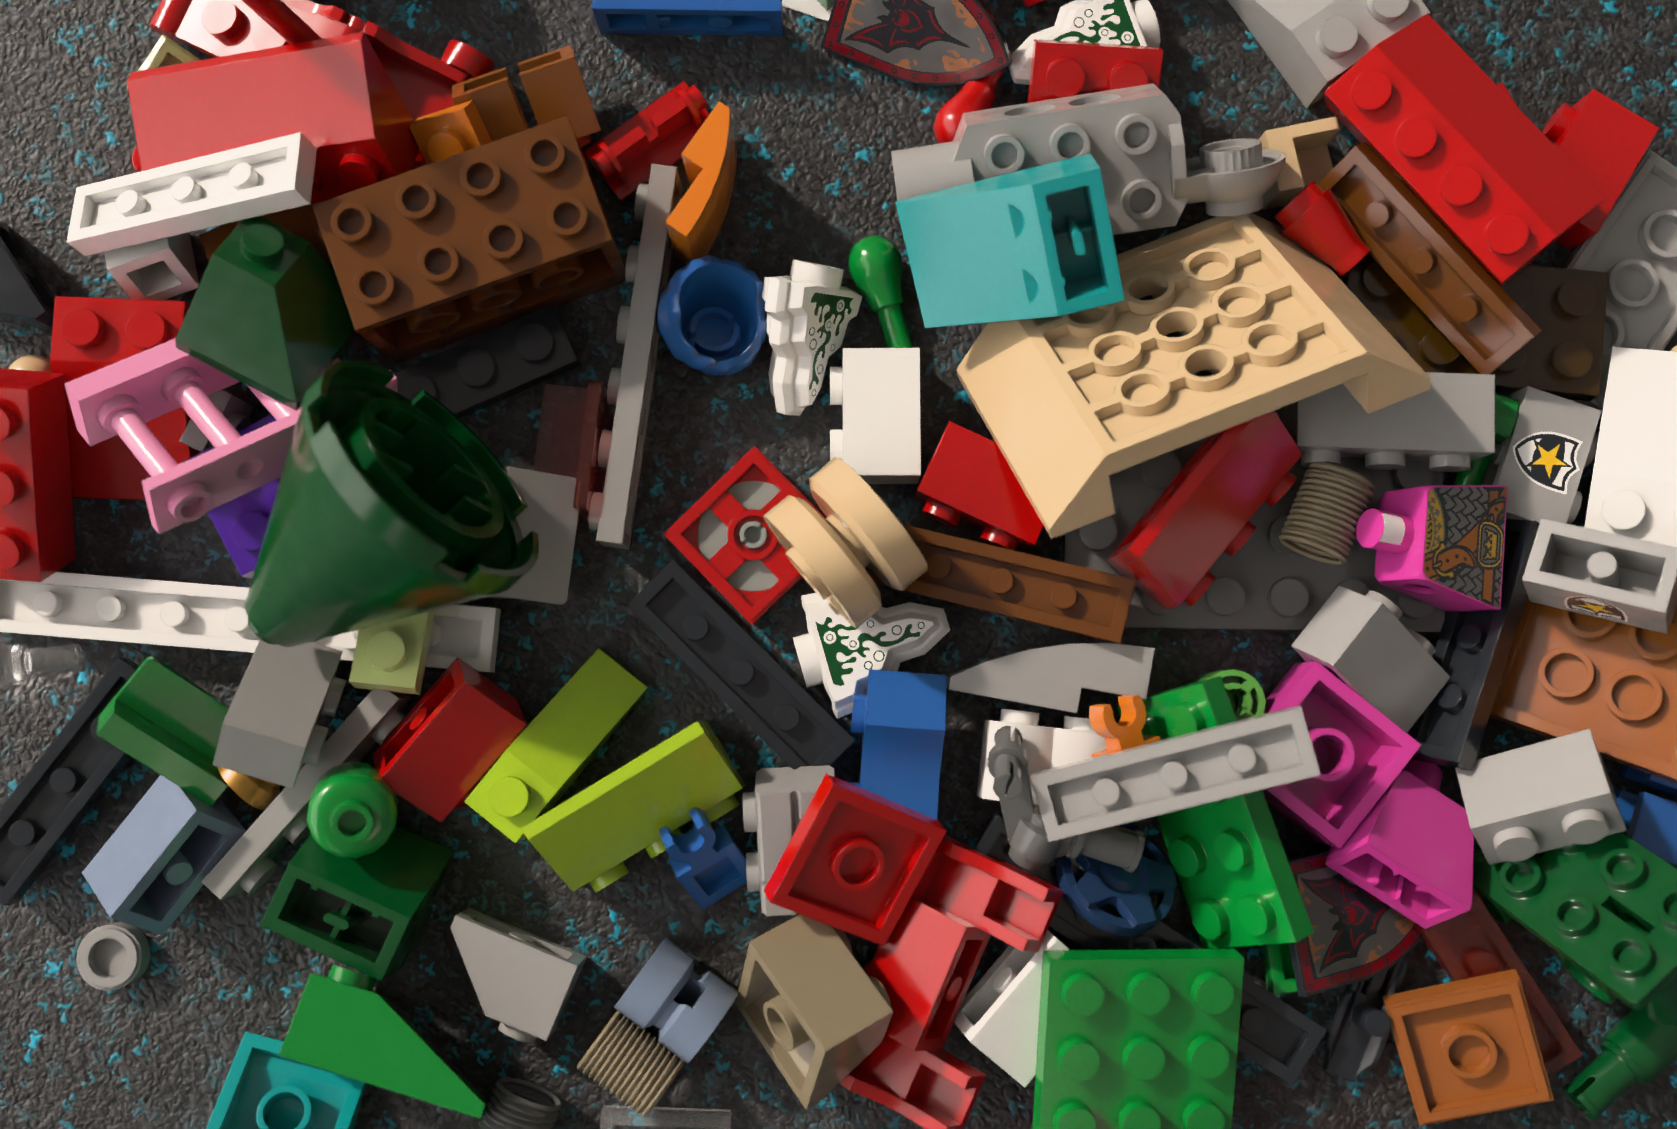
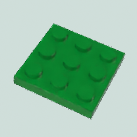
[1032,949,1244,1129]

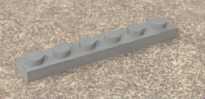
[589,164,682,550]

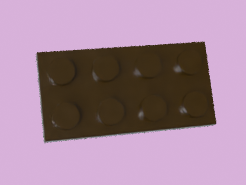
[1343,253,1609,401]

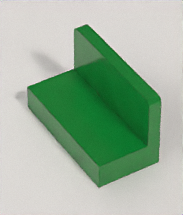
[96,656,230,806]

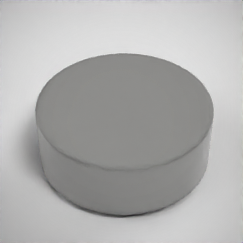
[76,922,151,991]

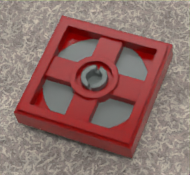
[663,446,826,626]

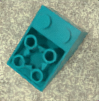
[895,153,1125,328]

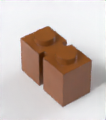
[452,45,601,147]

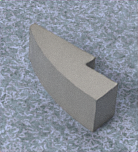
[946,643,1155,713]

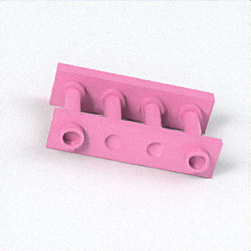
[65,338,398,534]

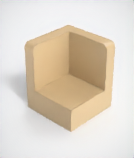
[1259,117,1340,210]

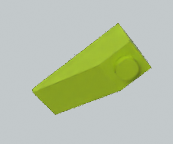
[464,648,649,843]

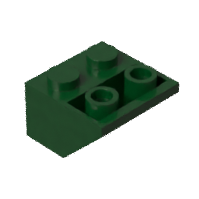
[260,823,457,981]

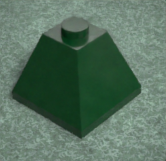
[175,216,357,411]

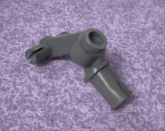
[988,726,1145,873]

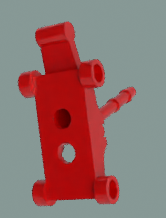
[149,0,495,170]

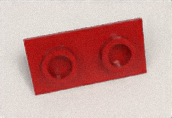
[584,81,709,202]

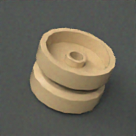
[763,457,928,629]

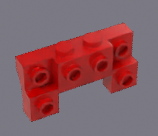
[839,835,1064,1129]

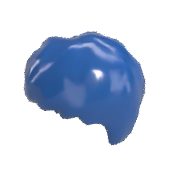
[656,255,767,376]

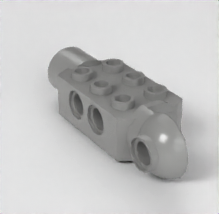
[891,83,1286,240]

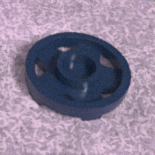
[1056,822,1177,936]

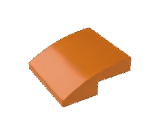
[665,101,737,264]

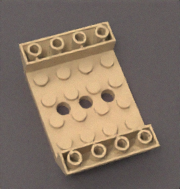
[956,213,1431,539]

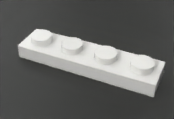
[67,132,317,256]

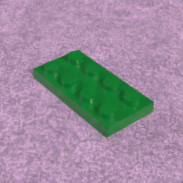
[1117,676,1314,949]

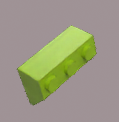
[521,720,746,893]

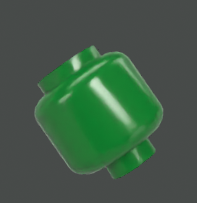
[307,762,398,858]

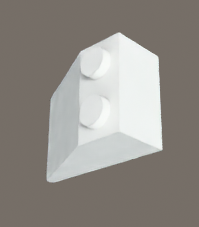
[1584,347,1677,547]

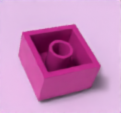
[1262,661,1421,849]

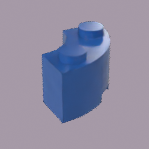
[848,669,947,820]

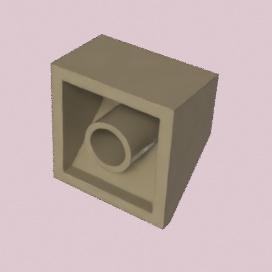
[735,914,893,1110]

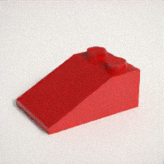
[50,296,200,501]

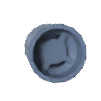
[614,937,739,1063]

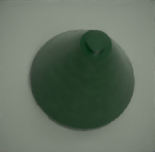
[245,360,539,647]

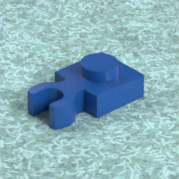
[659,807,747,910]

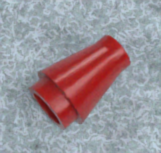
[1274,180,1370,276]

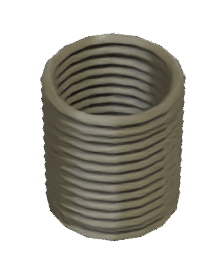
[1278,462,1376,565]
[577,1010,684,1118]

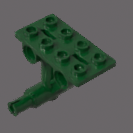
[1472,832,1677,1121]

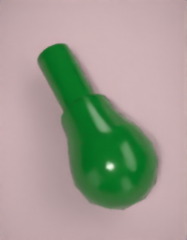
[847,235,914,348]

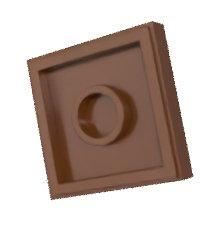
[1382,969,1554,1126]

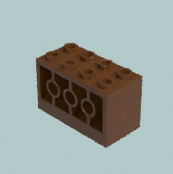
[312,116,626,363]

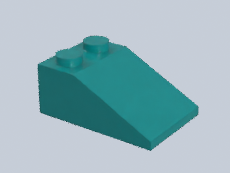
[206,1031,367,1129]

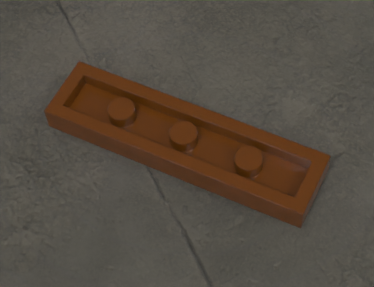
[1318,142,1542,374]
[870,524,1136,644]

